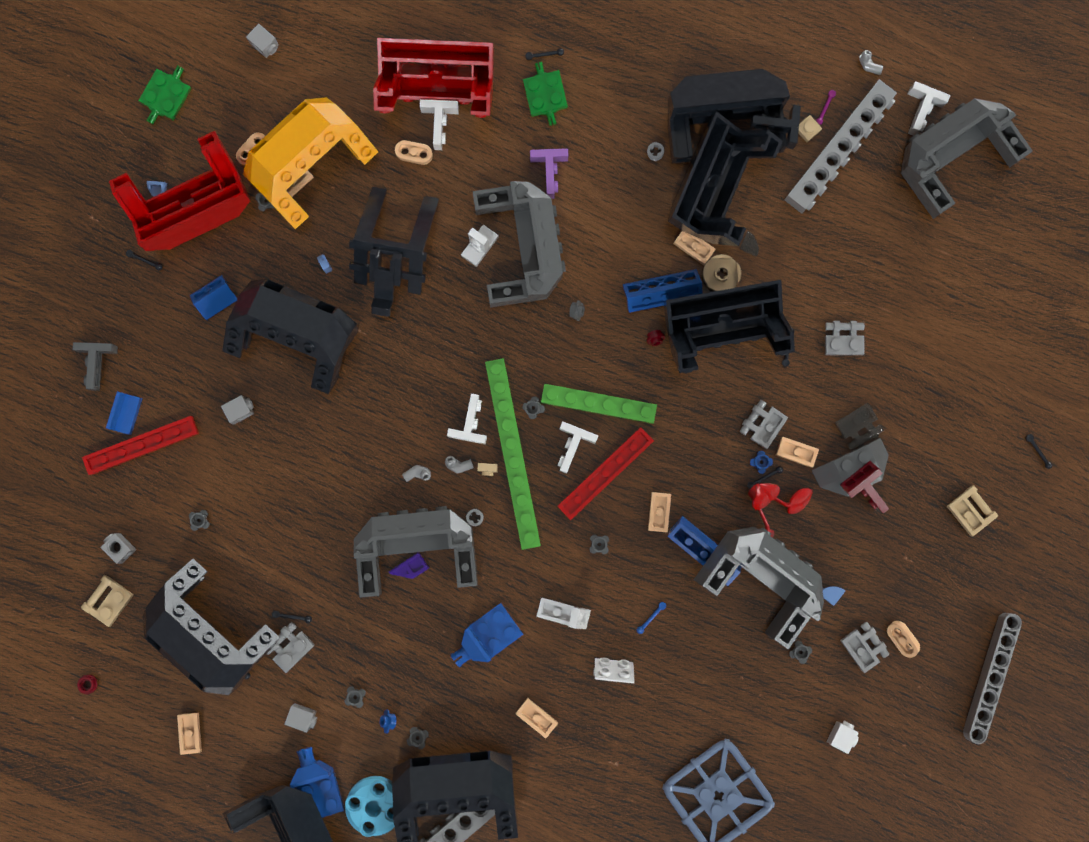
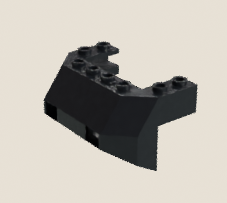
[667,69,790,164]
[668,111,783,246]
[222,279,358,394]
[663,279,795,373]
[142,559,280,695]
[392,751,518,842]
[222,785,333,842]

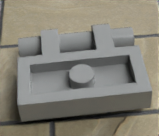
[825,321,865,355]
[739,400,788,449]
[267,622,315,673]
[840,622,890,673]

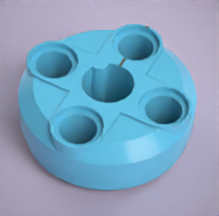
[345,776,395,837]

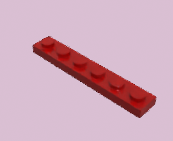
[82,416,199,475]
[557,427,654,520]

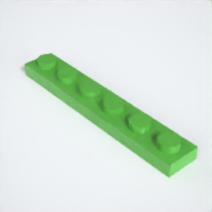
[541,384,657,424]

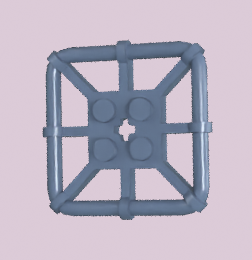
[662,739,775,842]

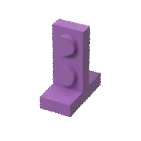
[530,149,568,199]

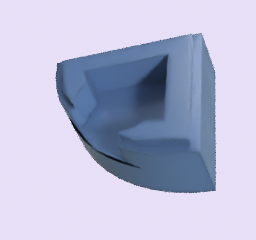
[147,181,167,197]
[317,254,332,274]
[823,586,845,606]

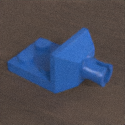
[450,603,523,667]
[290,747,345,817]

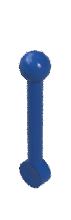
[637,602,666,634]

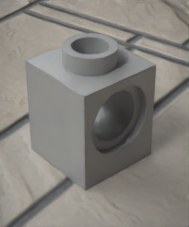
[246,23,279,58]
[221,395,254,424]
[100,533,137,564]
[285,703,318,733]

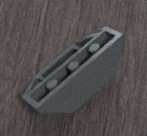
[811,438,889,497]

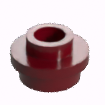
[646,330,665,346]
[77,674,98,694]

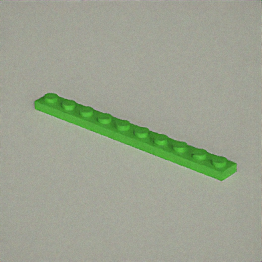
[485,358,541,550]

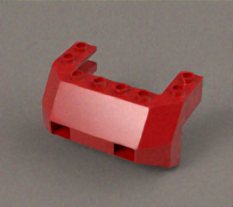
[373,38,494,118]
[109,131,250,251]

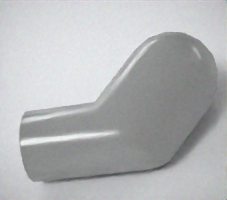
[859,50,883,75]
[445,456,474,473]
[402,465,431,482]

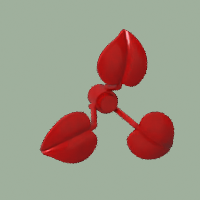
[748,483,813,538]

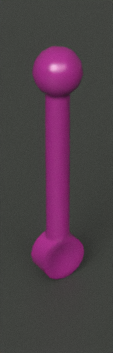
[816,90,836,125]

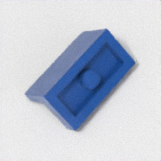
[190,275,237,320]
[106,391,142,435]

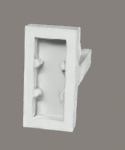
[908,81,951,136]
[420,99,459,150]
[461,225,499,267]
[447,394,487,445]
[557,422,598,474]
[536,598,591,629]

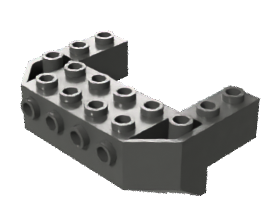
[901,99,1033,219]
[473,181,566,308]
[354,506,478,598]
[694,527,824,649]

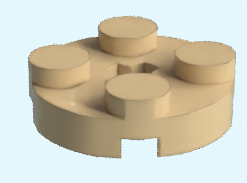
[702,254,741,291]

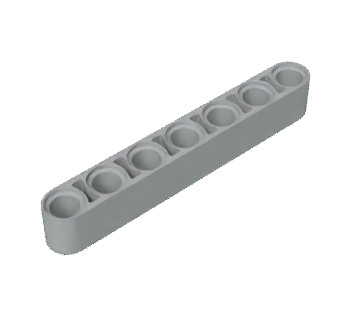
[963,613,1022,744]

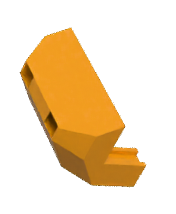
[243,97,378,229]

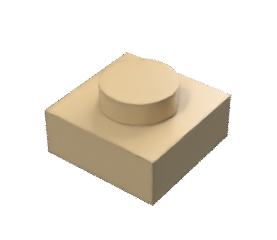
[798,115,822,142]
[478,463,498,476]

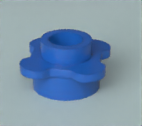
[750,451,773,474]
[380,710,396,734]

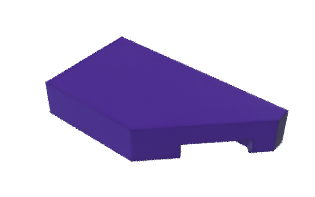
[389,552,429,579]

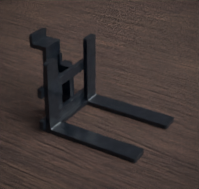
[349,187,439,317]

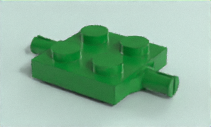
[523,62,568,126]
[138,65,192,125]

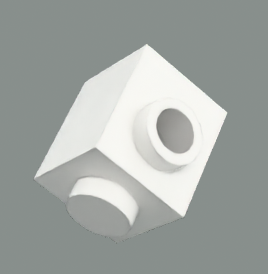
[827,721,859,754]

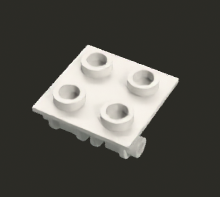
[593,658,634,683]

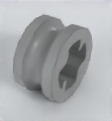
[647,142,664,161]
[466,509,484,526]

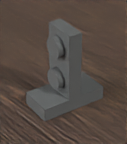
[73,342,118,391]

